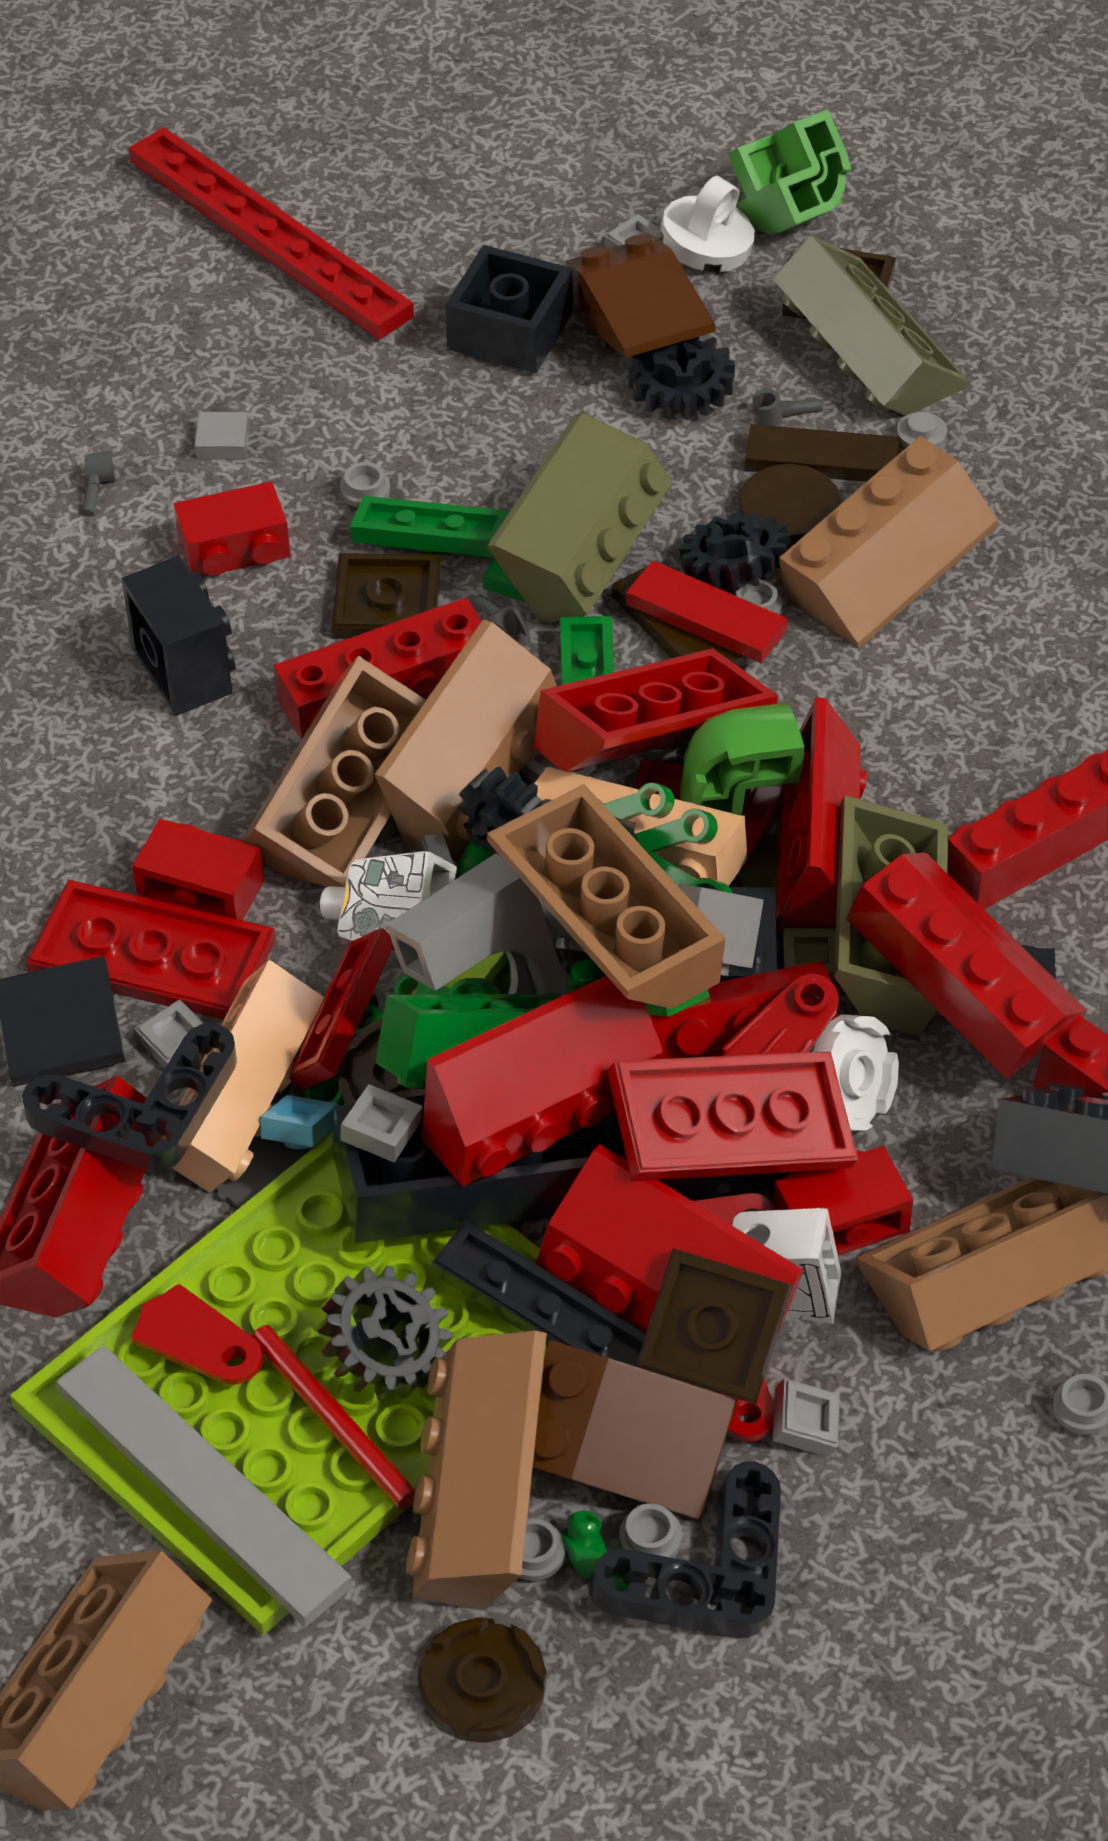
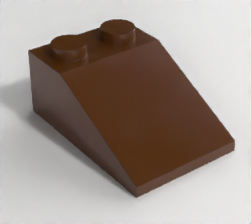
[565,234,716,358]
[533,1340,738,1520]

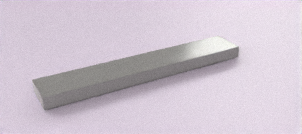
[56,1345,353,1628]

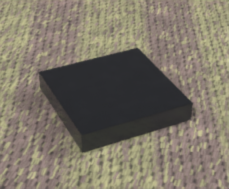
[0,956,126,1087]

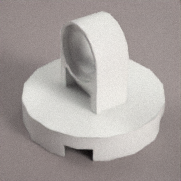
[659,175,754,272]
[810,1015,899,1130]

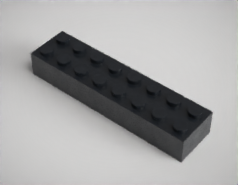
[332,1095,791,1244]

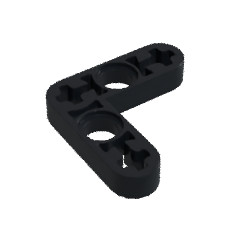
[22,1023,237,1172]
[588,1461,781,1638]

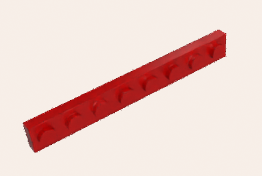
[128,127,414,340]

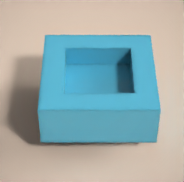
[260,1095,339,1149]

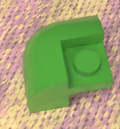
[727,109,851,235]
[680,703,805,816]

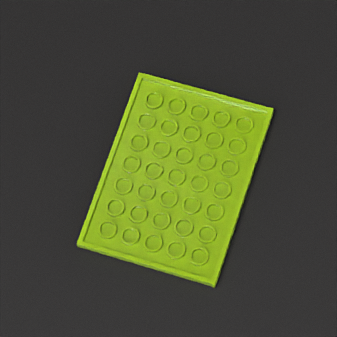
[10,1132,547,1636]

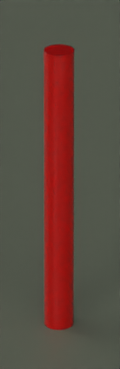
[252,1324,415,1510]

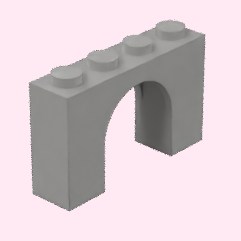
[386,854,571,994]

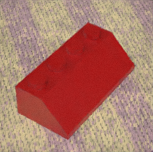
[534,648,778,772]
[776,697,867,934]
[846,853,1087,1080]
[422,976,663,1187]
[0,1075,161,1318]
[536,1144,804,1346]

